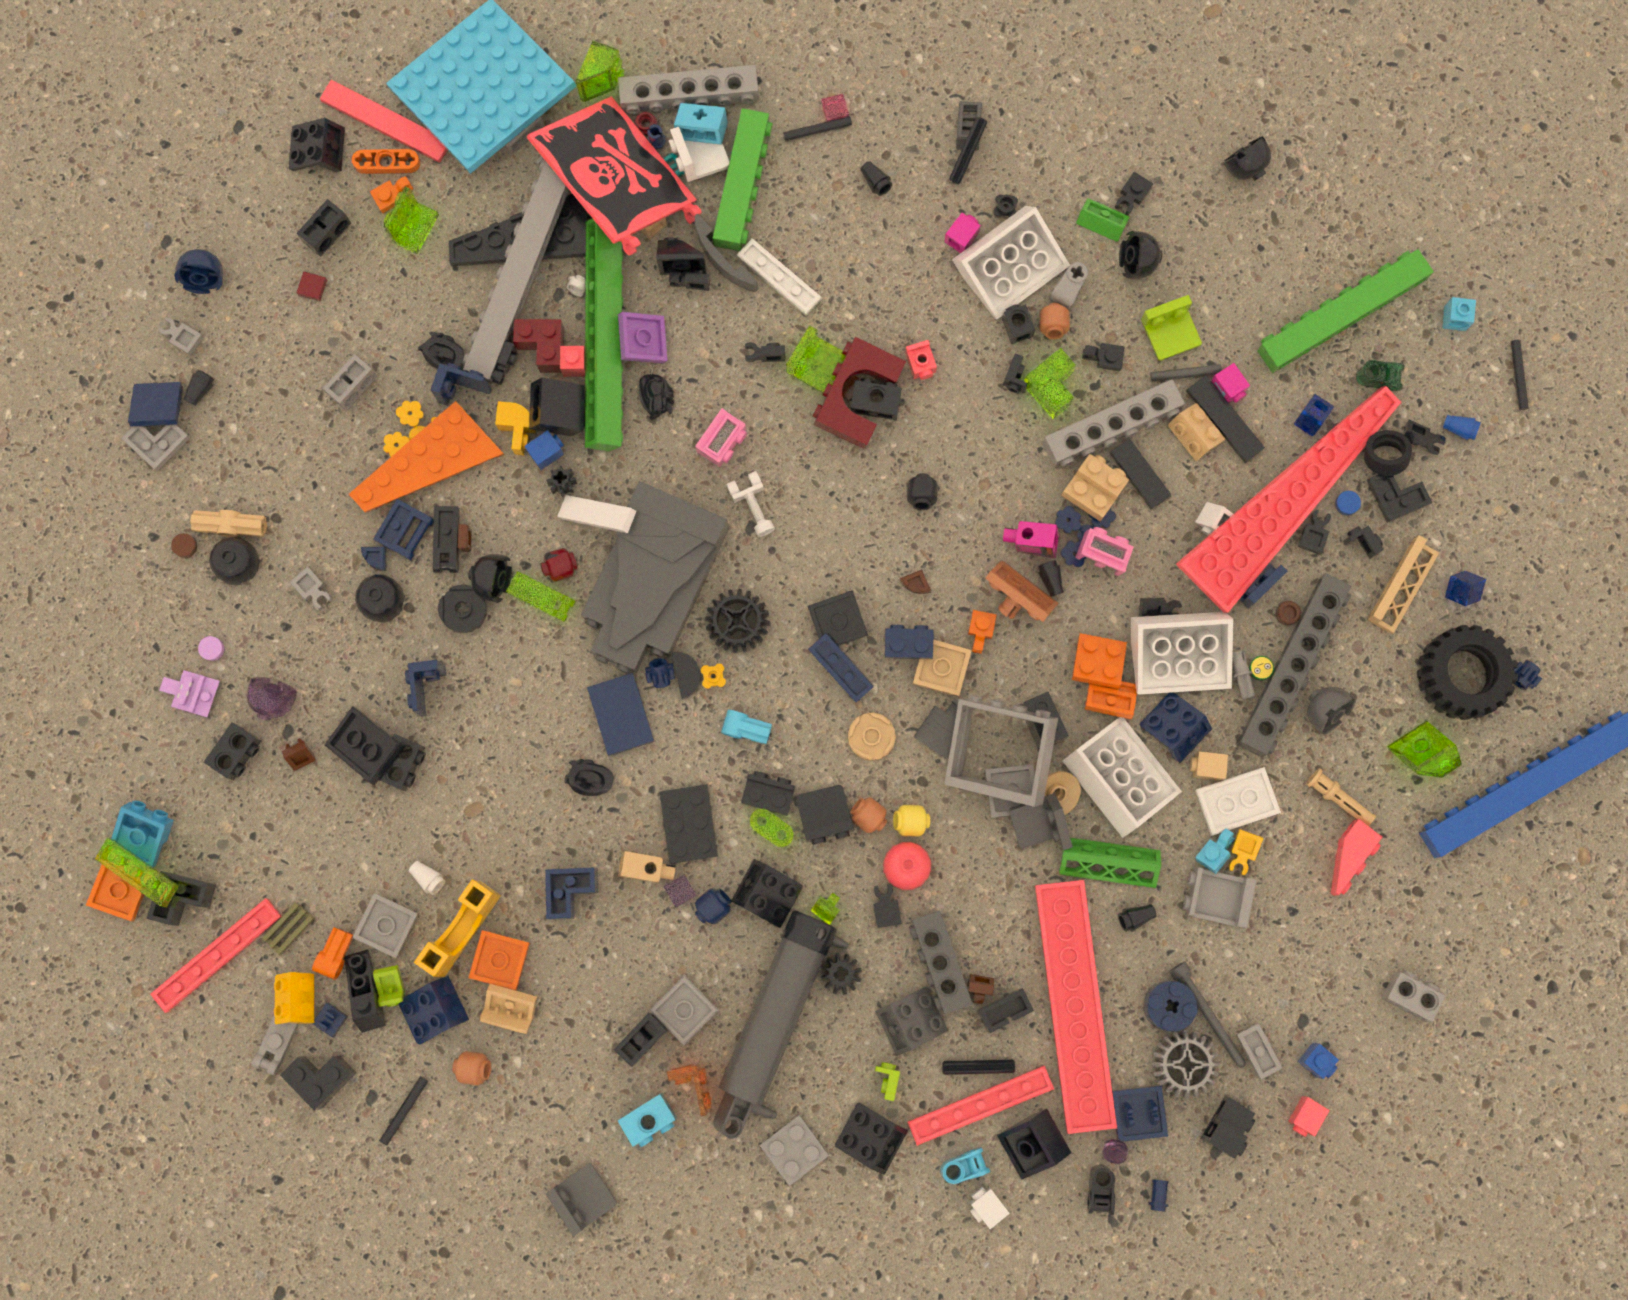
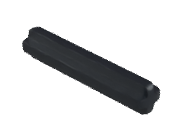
[949,117,987,184]
[942,1059,1015,1075]

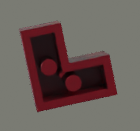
[513,319,565,373]

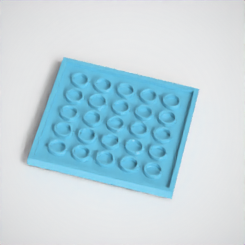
[386,0,576,174]

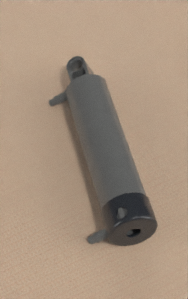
[713,910,849,1139]

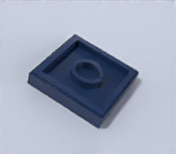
[128,382,183,427]

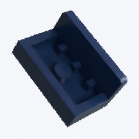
[885,625,934,659]

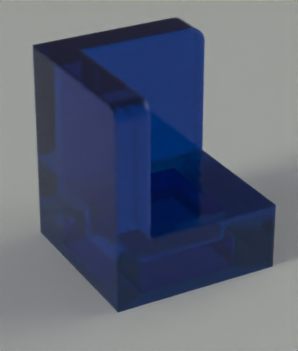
[1445,571,1486,606]

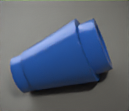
[1443,415,1481,441]

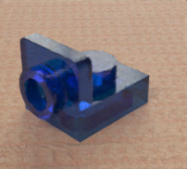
[1294,394,1335,436]

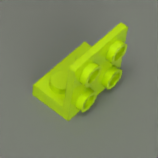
[1141,295,1202,361]

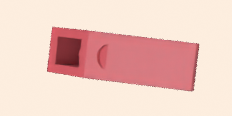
[1330,819,1382,896]

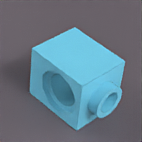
[1442,297,1476,331]

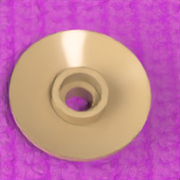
[1045,771,1081,815]

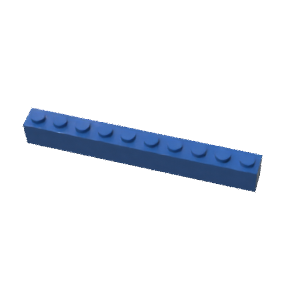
[1419,710,1628,858]

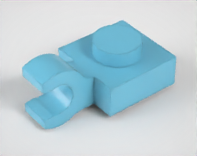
[1195,829,1235,874]

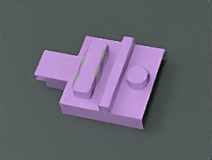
[159,670,221,717]

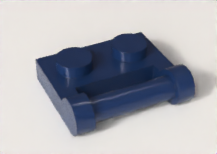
[373,499,434,561]

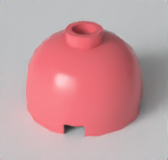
[883,842,931,890]

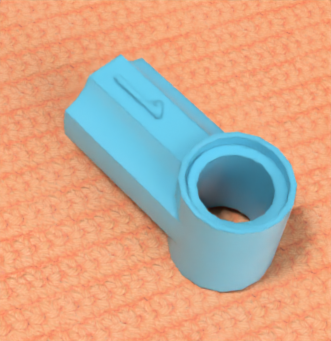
[721,709,772,744]

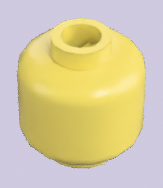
[893,805,930,837]

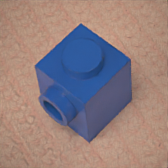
[525,430,564,470]
[1298,1043,1339,1079]

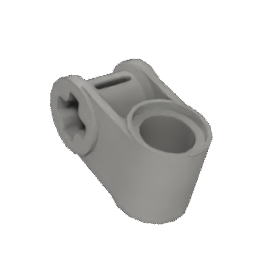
[1049,262,1088,310]

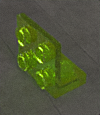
[384,187,439,254]
[786,325,845,393]

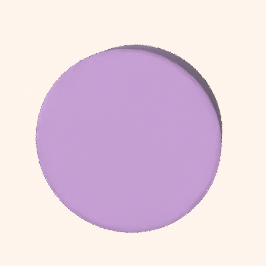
[198,636,224,661]

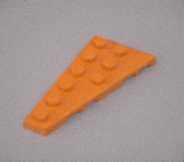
[349,401,504,513]

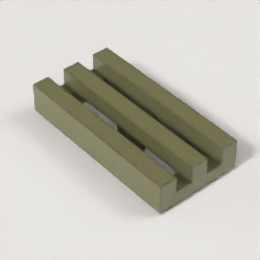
[262,902,315,955]

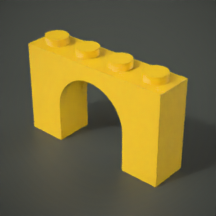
[414,879,502,977]

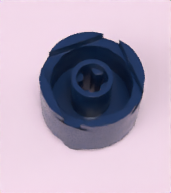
[1143,981,1198,1032]

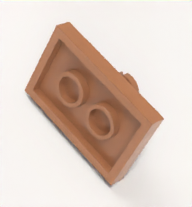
[985,561,1059,622]

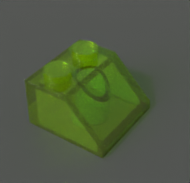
[575,40,624,102]

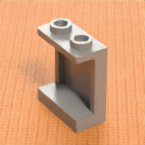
[1183,867,1256,929]

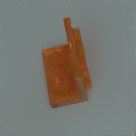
[667,1063,712,1117]

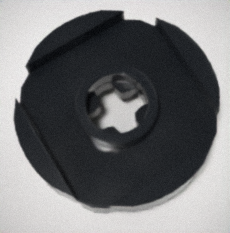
[438,585,487,633]

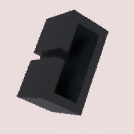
[977,988,1034,1033]

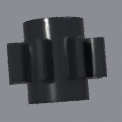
[546,466,577,497]

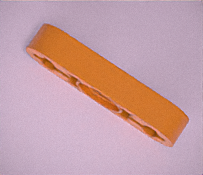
[352,149,420,174]

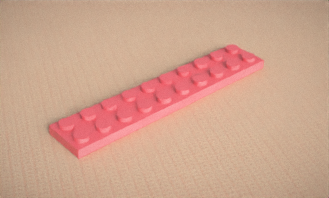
[1035,880,1117,1134]

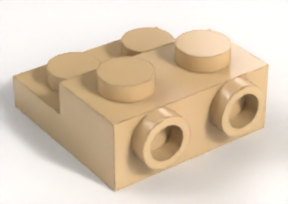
[1061,454,1129,522]

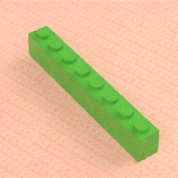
[1257,249,1434,374]

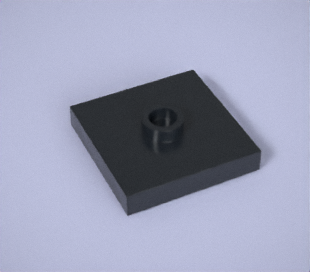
[808,590,869,646]

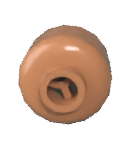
[1039,303,1070,339]
[850,797,887,833]
[452,1051,491,1086]

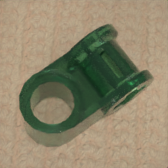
[1356,360,1405,391]

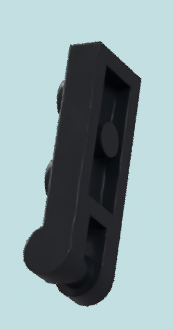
[433,506,460,573]

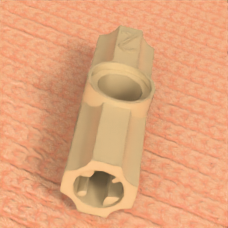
[190,510,267,537]

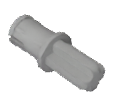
[1232,651,1255,700]

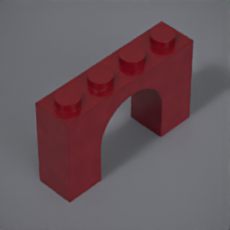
[812,337,906,449]

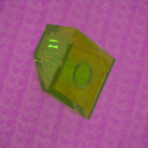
[1387,721,1462,778]

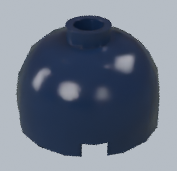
[174,249,223,294]

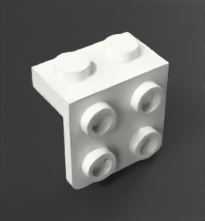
[668,127,730,182]

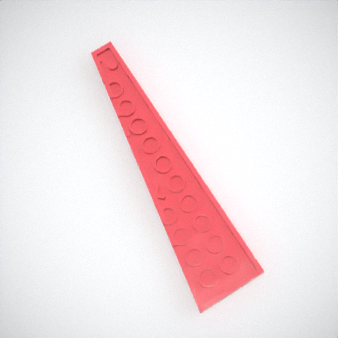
[1176,386,1401,613]

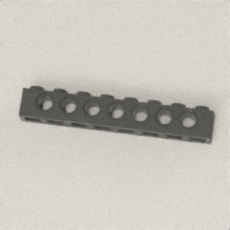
[1236,573,1351,757]

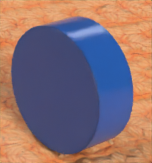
[1335,491,1361,516]

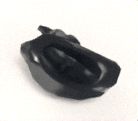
[418,332,464,369]
[638,374,674,420]
[565,759,614,796]

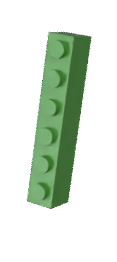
[713,108,773,251]

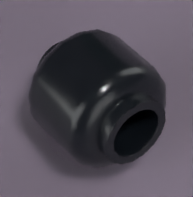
[907,473,938,510]

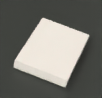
[1195,767,1281,836]

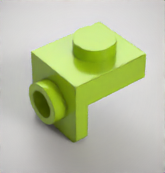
[373,965,405,1007]

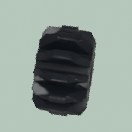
[820,953,862,995]

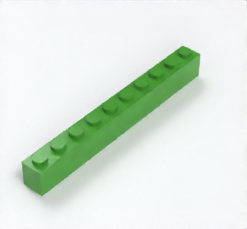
[585,218,623,452]

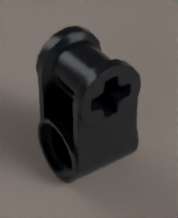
[1087,1164,1115,1215]

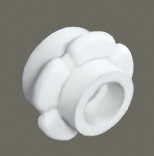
[567,275,586,297]

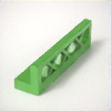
[1059,838,1161,888]

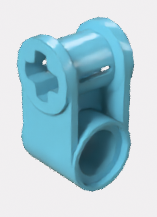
[940,1147,990,1184]

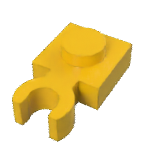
[1229,829,1263,875]

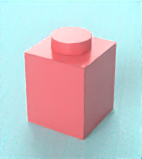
[560,346,585,377]
[1288,1096,1330,1137]

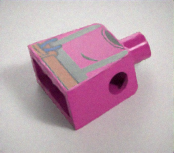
[1003,521,1059,558]

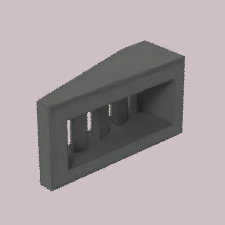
[956,101,982,151]

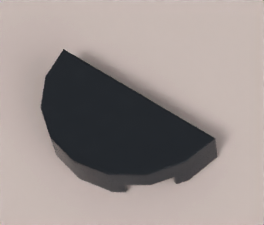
[672,652,701,700]

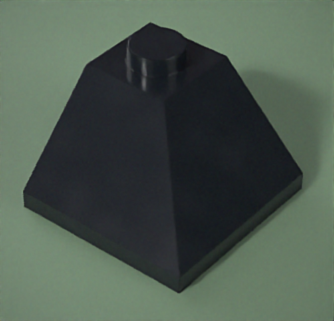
[656,237,706,275]

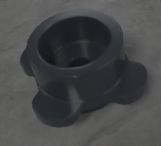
[994,194,1018,217]

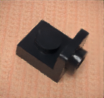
[1003,353,1028,394]

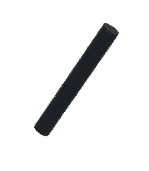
[783,116,852,141]
[1511,340,1529,410]
[379,1076,428,1146]

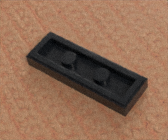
[1110,438,1171,510]

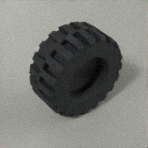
[1417,625,1518,720]

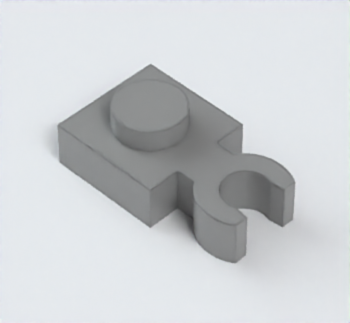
[158,317,204,356]
[290,566,333,610]

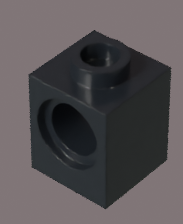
[1002,304,1035,345]

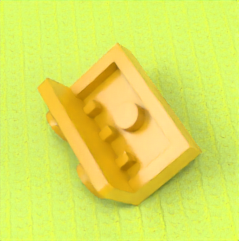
[274,972,314,1025]

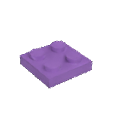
[618,312,667,364]

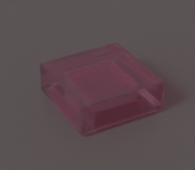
[821,94,849,122]

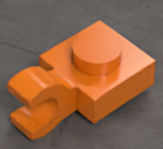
[370,176,413,213]
[968,610,997,654]

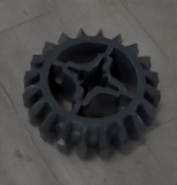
[705,589,770,653]

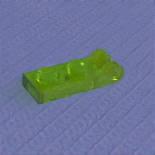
[506,571,576,622]

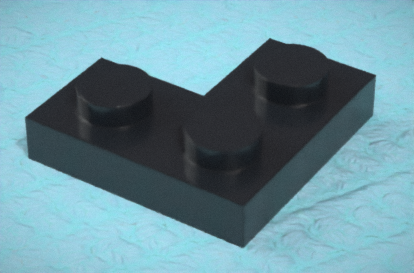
[1367,474,1432,523]

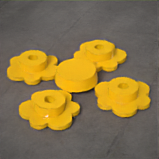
[383,401,441,457]

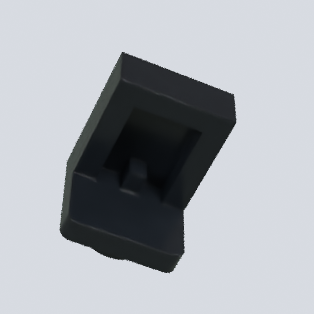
[1343,525,1384,559]

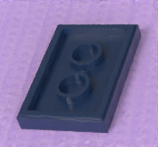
[587,673,655,756]

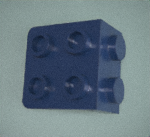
[399,976,469,1045]

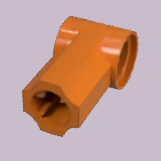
[312,927,353,980]

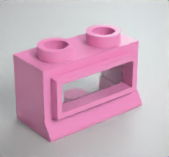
[695,408,747,467]
[1075,527,1134,576]

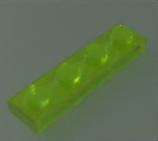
[95,838,179,908]

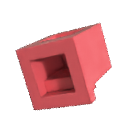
[905,340,937,380]

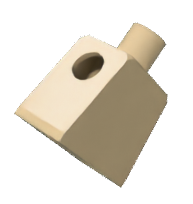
[618,851,676,883]

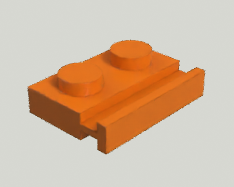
[1084,681,1137,720]

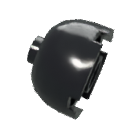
[1223,136,1271,181]
[1119,231,1162,279]
[209,537,260,586]
[468,554,512,603]
[355,574,405,623]

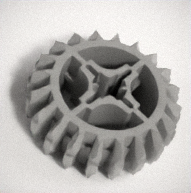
[1152,1030,1220,1099]

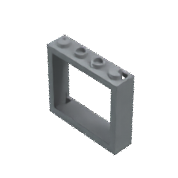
[944,695,1058,807]

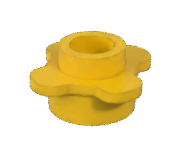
[701,664,726,689]

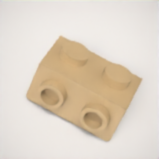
[1168,403,1226,461]
[480,984,537,1034]

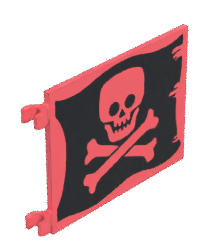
[527,96,702,256]

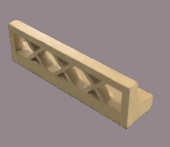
[1367,535,1439,634]

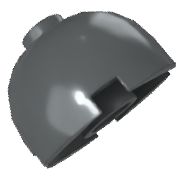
[1307,687,1356,734]

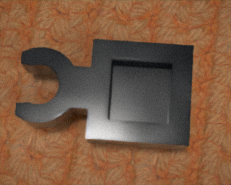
[1115,172,1153,215]
[669,270,710,291]
[491,341,518,385]
[1298,509,1331,555]
[1139,598,1182,617]
[873,884,902,928]

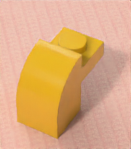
[495,401,536,455]

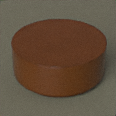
[171,533,197,558]
[1276,601,1301,626]

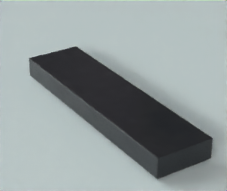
[1186,375,1265,463]

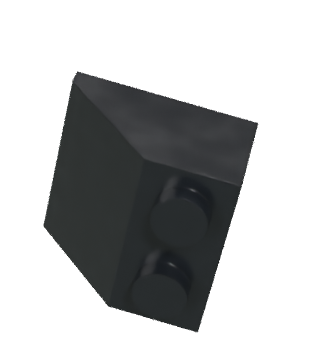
[997,1108,1072,1180]

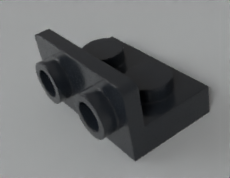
[741,771,795,816]

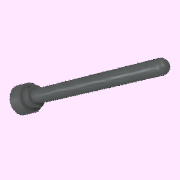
[1169,961,1246,1068]

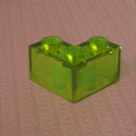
[1024,348,1076,419]

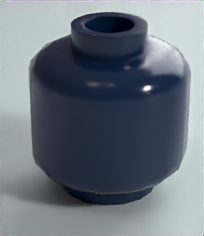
[695,888,732,924]

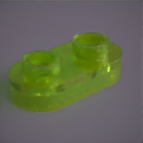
[750,809,794,848]

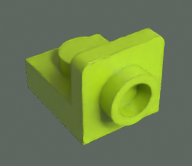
[875,1062,900,1101]

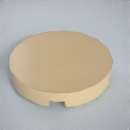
[848,712,896,761]

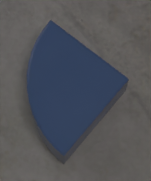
[361,546,386,571]

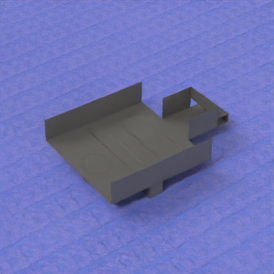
[914,699,958,759]

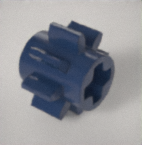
[645,658,675,688]
[1513,660,1542,690]

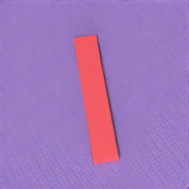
[320,80,448,163]
[150,898,282,1013]
[907,1066,1054,1145]

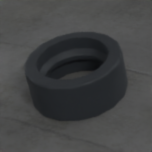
[1364,430,1412,476]

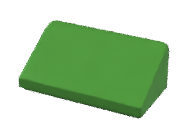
[1076,198,1130,242]

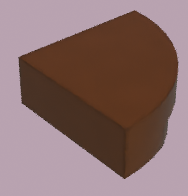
[900,569,931,594]

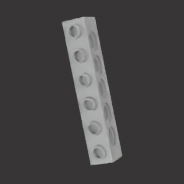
[618,65,759,114]
[1042,379,1185,468]

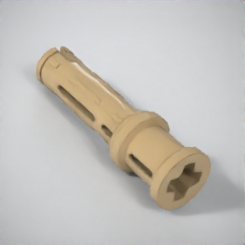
[1306,768,1376,826]

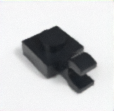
[745,342,785,362]
[1082,343,1125,371]
[1403,420,1446,455]

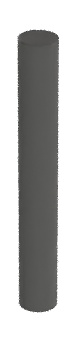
[1150,364,1222,381]

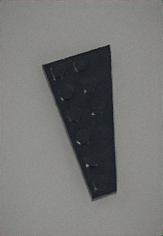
[449,194,588,266]

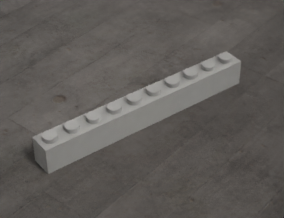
[462,158,569,383]

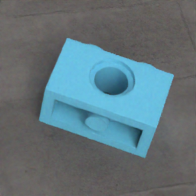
[618,1093,677,1147]

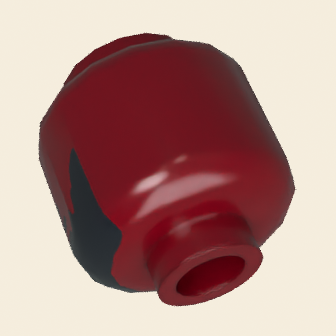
[540,548,577,582]

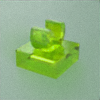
[810,892,840,925]

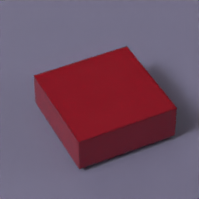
[296,271,327,301]

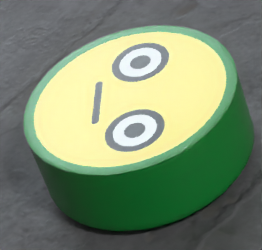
[1249,656,1274,681]

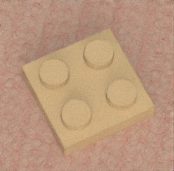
[913,640,972,697]

